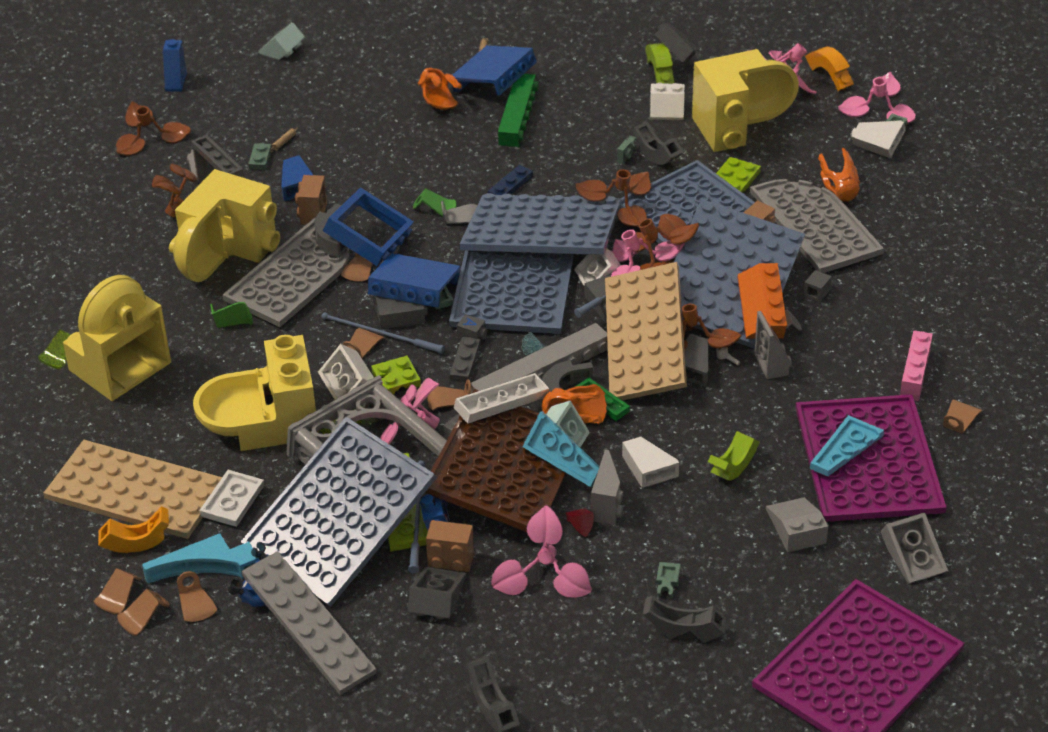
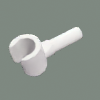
[716,347,740,366]

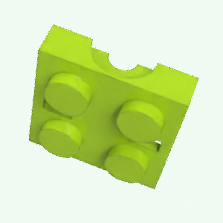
[371,356,421,394]

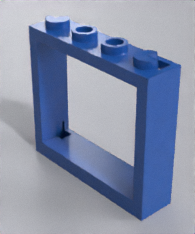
[323,187,414,266]

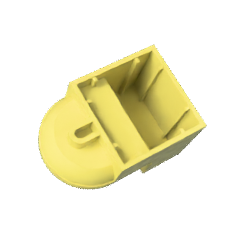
[692,49,799,152]
[169,169,280,282]
[63,275,171,401]
[193,335,319,451]

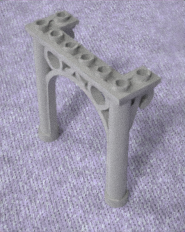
[287,375,447,464]

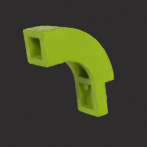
[645,43,674,84]
[708,431,760,481]

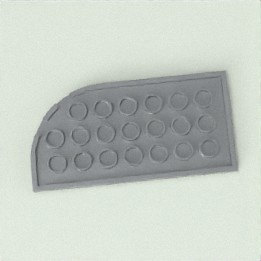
[750,179,884,273]
[223,218,350,327]

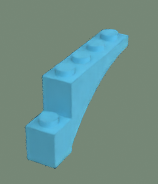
[142,533,259,584]

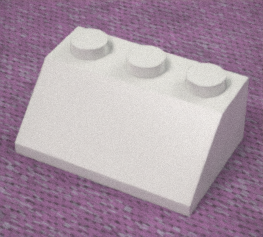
[318,344,374,400]

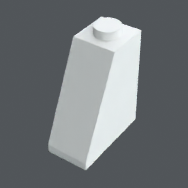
[851,121,906,158]
[622,437,679,488]

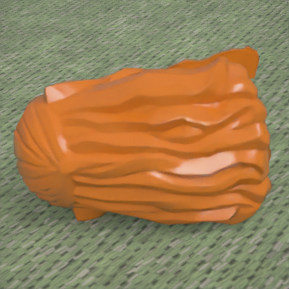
[418,68,462,110]
[818,148,860,202]
[541,384,607,424]

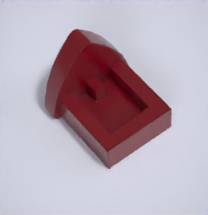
[566,508,594,537]

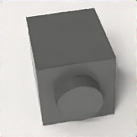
[804,270,832,302]
[457,314,487,340]

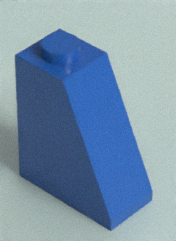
[163,39,187,92]
[281,155,313,201]

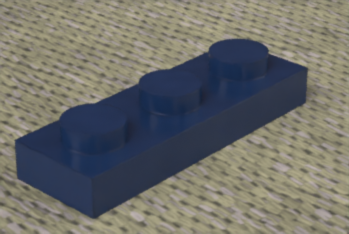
[488,165,533,195]

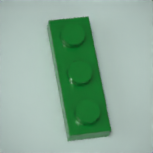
[575,378,630,421]

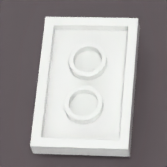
[199,470,264,527]

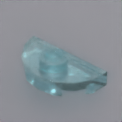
[522,332,545,356]

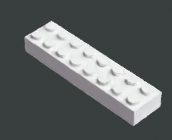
[454,373,549,423]

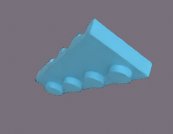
[522,411,600,487]
[810,415,884,476]

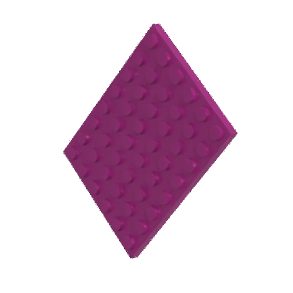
[795,394,947,522]
[752,579,964,732]

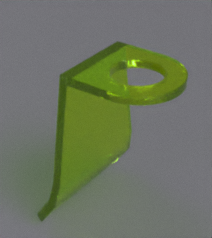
[38,329,71,369]

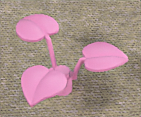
[762,43,817,94]
[838,72,915,123]
[611,230,685,277]
[380,378,440,445]
[491,505,592,598]

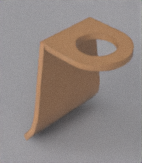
[341,252,373,281]
[342,328,384,359]
[428,379,471,411]
[943,400,982,434]
[94,568,142,614]
[177,571,217,622]
[117,589,170,636]

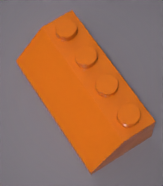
[737,263,787,339]

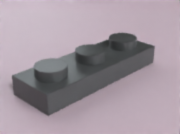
[450,337,481,382]

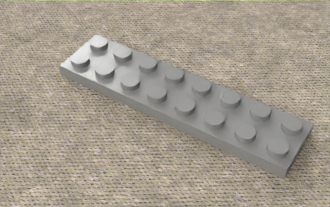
[242,551,376,695]

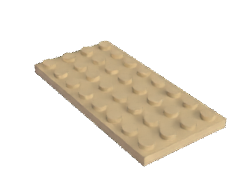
[605,262,687,401]
[43,440,222,539]

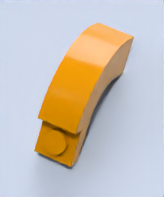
[805,47,854,91]
[98,506,170,553]

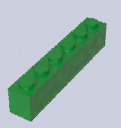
[498,74,538,147]

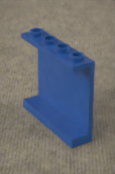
[451,46,537,95]
[368,253,460,307]

